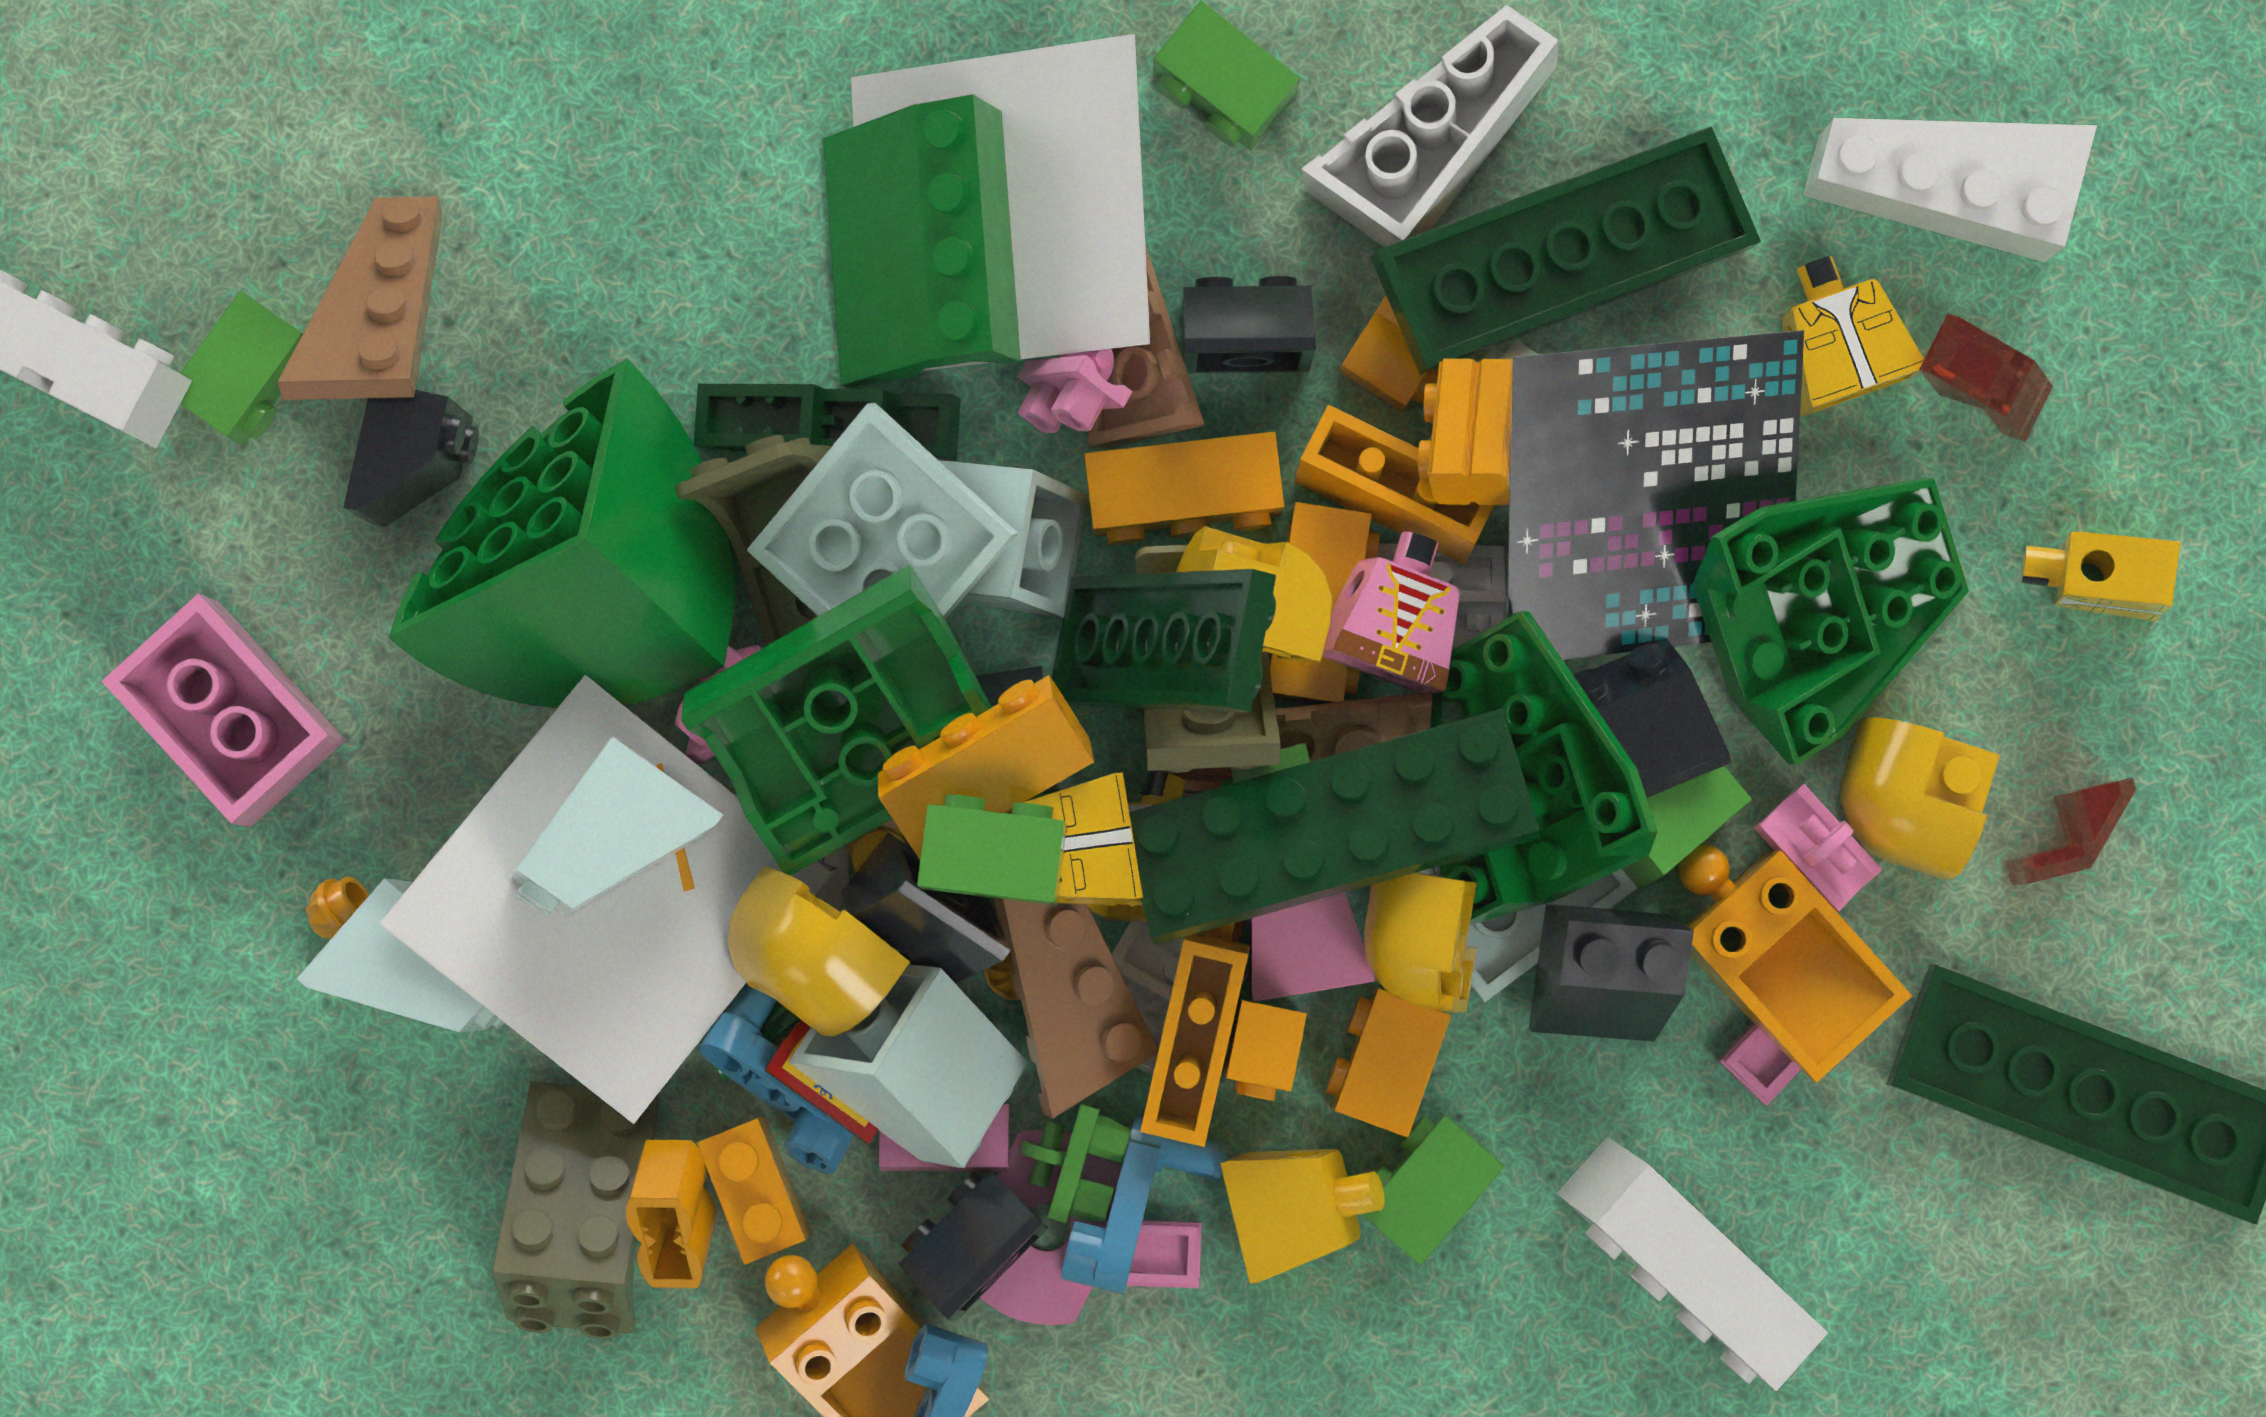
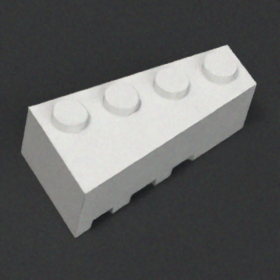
[1301,5,1558,247]
[1803,118,2097,262]
[0,270,192,448]
[1556,1136,1828,1391]

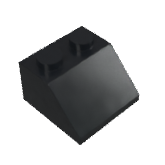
[1183,276,1316,374]
[343,390,479,527]
[1573,638,1732,798]
[841,832,1011,984]
[1528,904,1694,1042]
[898,1171,1049,1320]

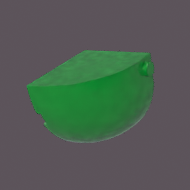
[388,359,735,708]

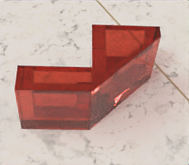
[1919,313,2053,442]
[2006,777,2136,885]

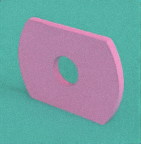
[980,1129,1122,1325]

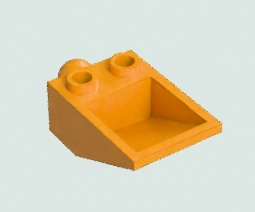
[1678,844,1912,1083]
[755,1243,989,1417]

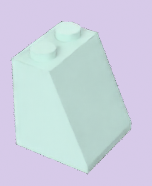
[938,460,1088,618]
[511,737,723,918]
[297,878,504,1032]
[789,964,1028,1168]

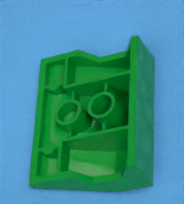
[823,94,1021,387]
[681,564,992,876]

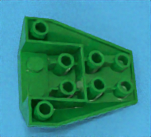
[1692,477,1969,766]
[1432,611,1658,925]

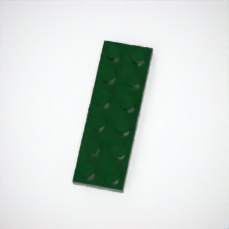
[1370,126,1761,375]
[1051,569,1276,712]
[1129,708,1540,945]
[1886,964,2266,1225]

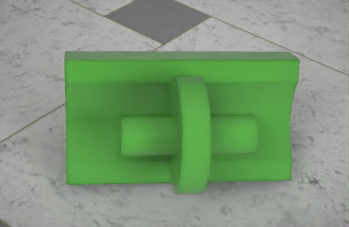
[1018,1102,1132,1223]

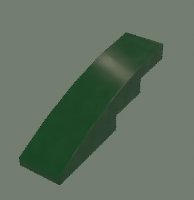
[694,383,961,461]

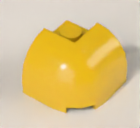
[1176,526,1332,662]
[1839,717,2000,880]
[727,865,910,1036]
[1364,872,1477,1013]

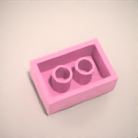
[101,593,346,827]

